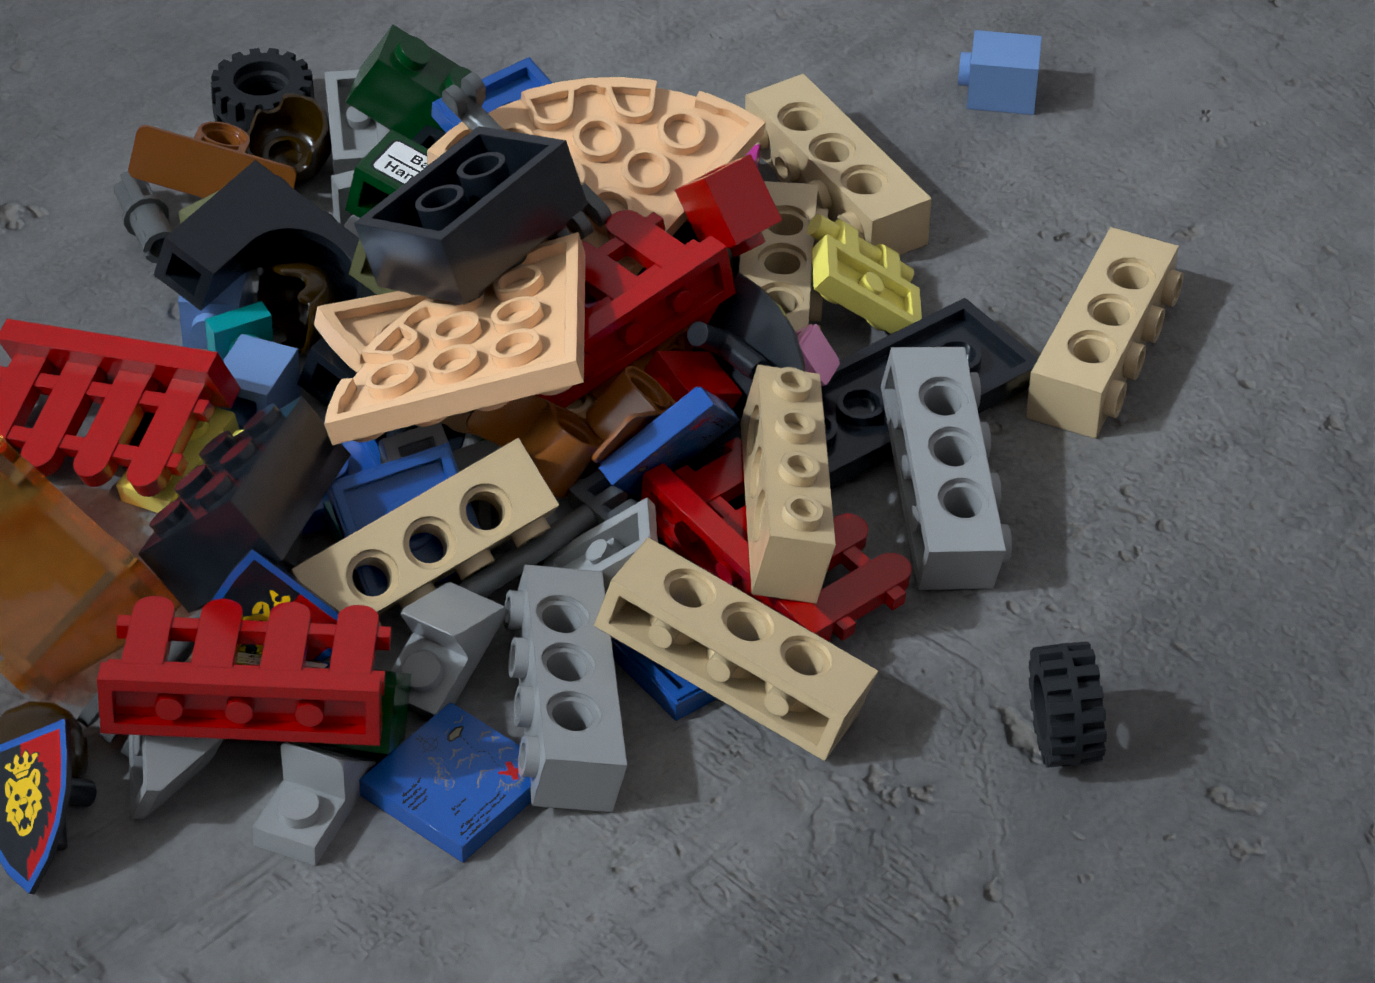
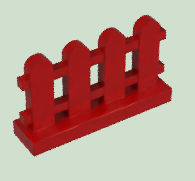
[536,210,736,408]
[0,319,241,497]
[640,437,912,642]
[97,596,392,746]

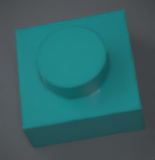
[205,301,274,360]

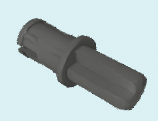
[113,171,173,263]

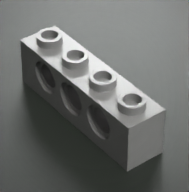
[881,347,1012,590]
[504,564,627,812]

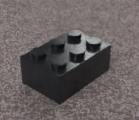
[354,126,588,305]
[138,396,351,613]

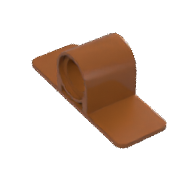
[128,121,297,198]
[586,366,676,463]
[466,395,612,498]

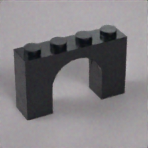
[153,160,377,407]

